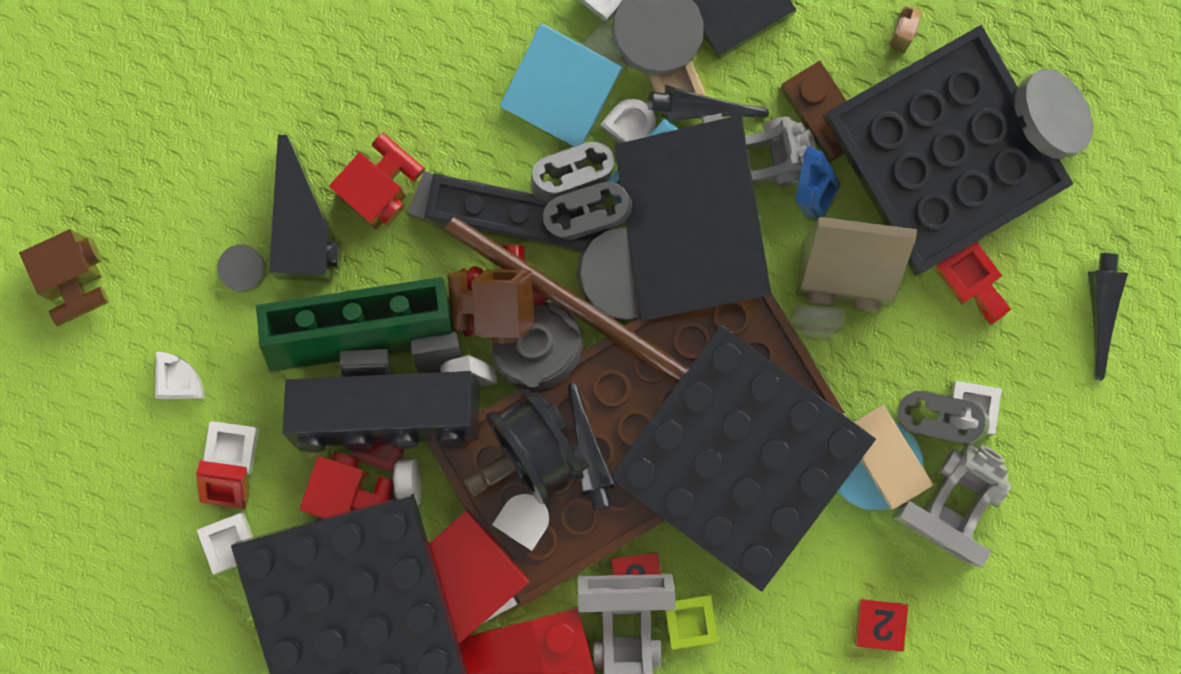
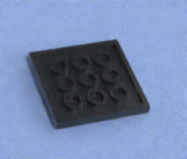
[823,24,1073,276]
[611,325,876,592]
[231,493,468,674]

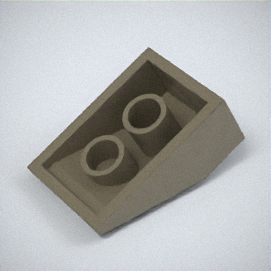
[796,217,917,313]

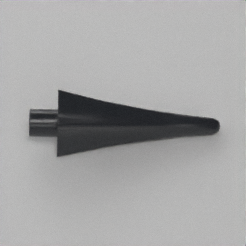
[647,85,769,121]
[1088,253,1128,381]
[568,383,614,511]

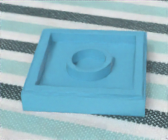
[500,24,623,147]

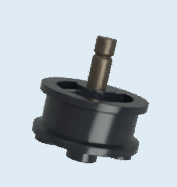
[464,389,589,505]

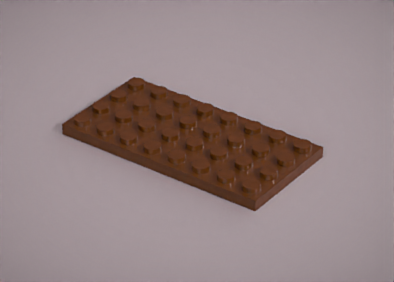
[427,294,845,606]

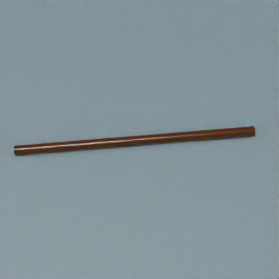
[445,216,689,383]

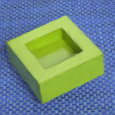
[665,595,719,650]

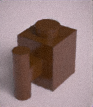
[19,229,109,327]
[448,269,535,343]

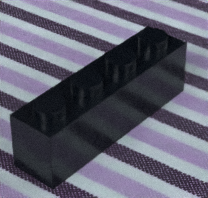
[282,371,480,453]

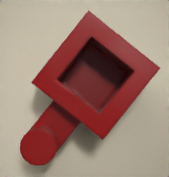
[329,132,425,230]
[299,451,394,518]

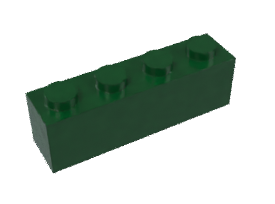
[256,277,453,372]

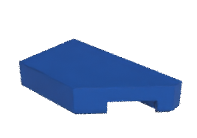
[795,146,841,221]

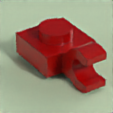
[935,241,1011,325]

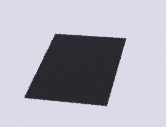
[614,114,772,321]

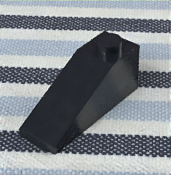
[269,135,341,282]

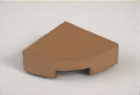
[889,5,922,53]

